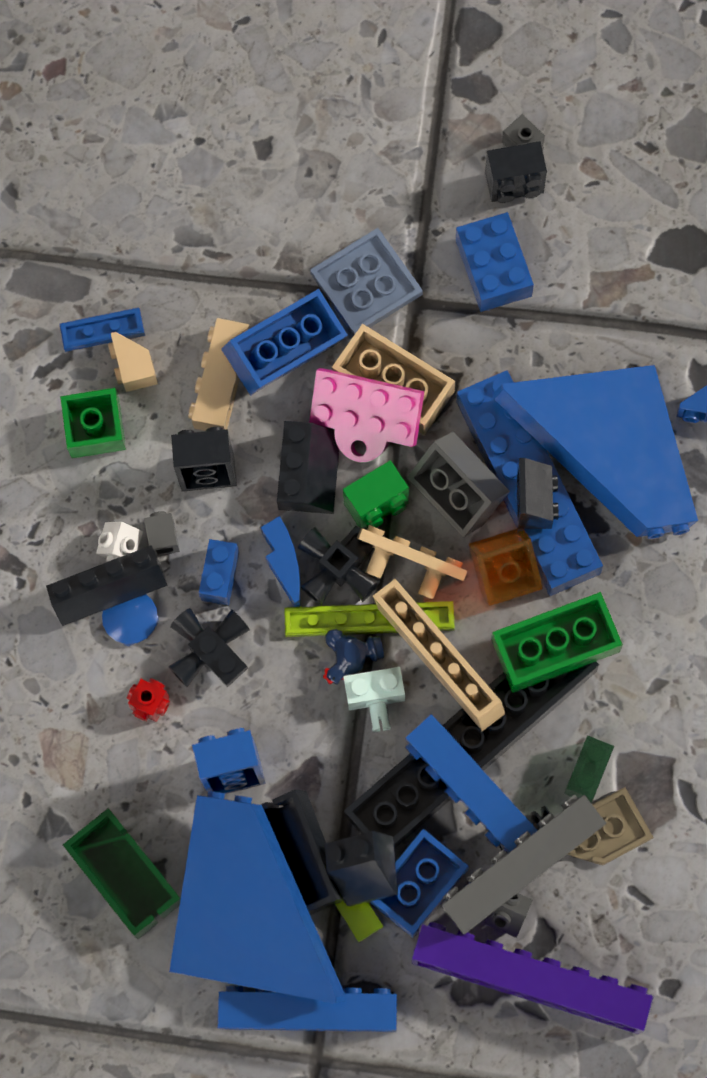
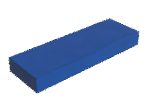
[59,308,145,352]

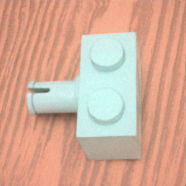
[343,667,405,732]

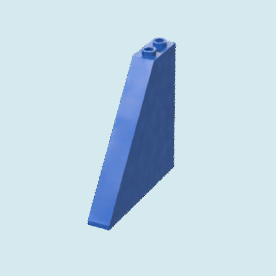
[493,365,698,539]
[169,791,346,1003]

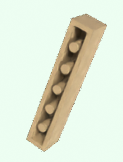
[373,579,505,731]

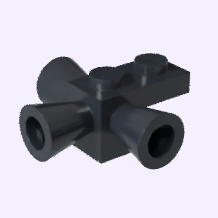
[298,526,380,605]
[168,608,250,687]

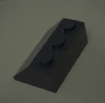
[277,421,339,514]

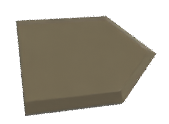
[567,787,654,866]

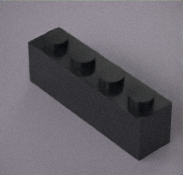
[46,545,168,626]

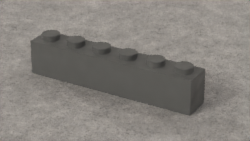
[441,794,607,934]

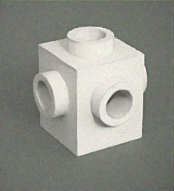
[96,522,143,562]

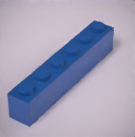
[405,714,537,853]
[218,986,397,1032]

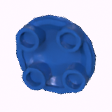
[102,594,159,646]

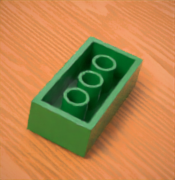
[491,592,623,693]

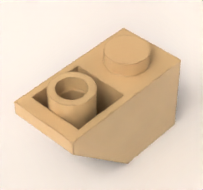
[108,332,158,392]

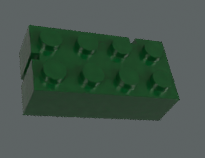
[62,808,181,939]

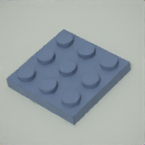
[310,228,423,335]

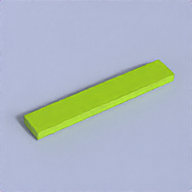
[284,601,455,637]

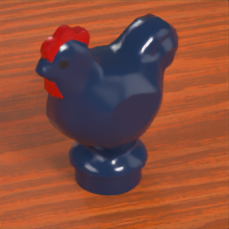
[323,629,384,685]

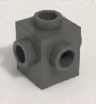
[484,893,533,938]

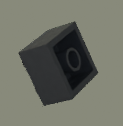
[485,141,547,203]

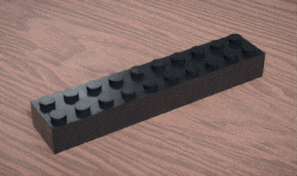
[344,661,599,849]

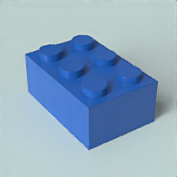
[455,212,534,312]
[370,829,469,938]

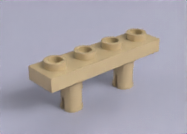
[357,525,467,599]

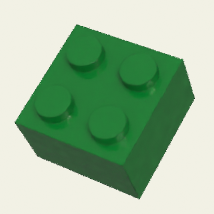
[60,388,126,458]
[343,460,409,530]

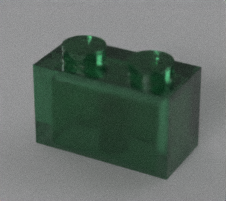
[564,735,614,803]

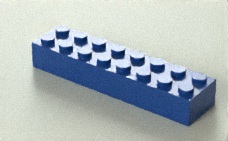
[456,370,603,596]

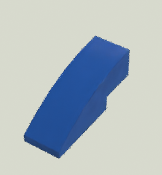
[261,516,301,607]

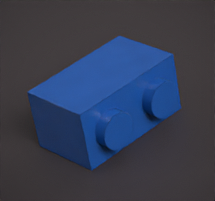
[199,539,239,606]

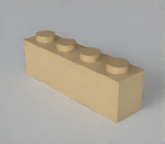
[189,318,250,431]

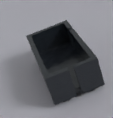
[261,789,344,915]

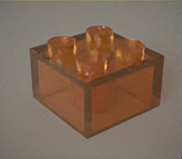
[469,528,543,606]

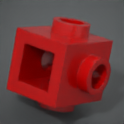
[127,678,170,722]

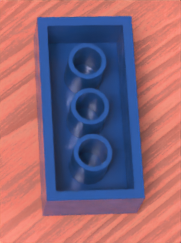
[221,289,348,396]
[192,728,266,794]

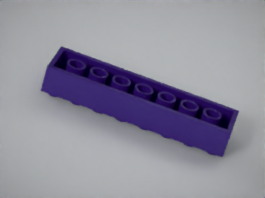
[412,922,654,1034]

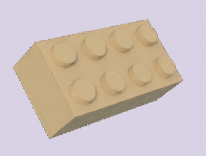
[332,324,455,435]

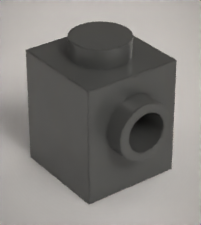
[502,114,545,150]

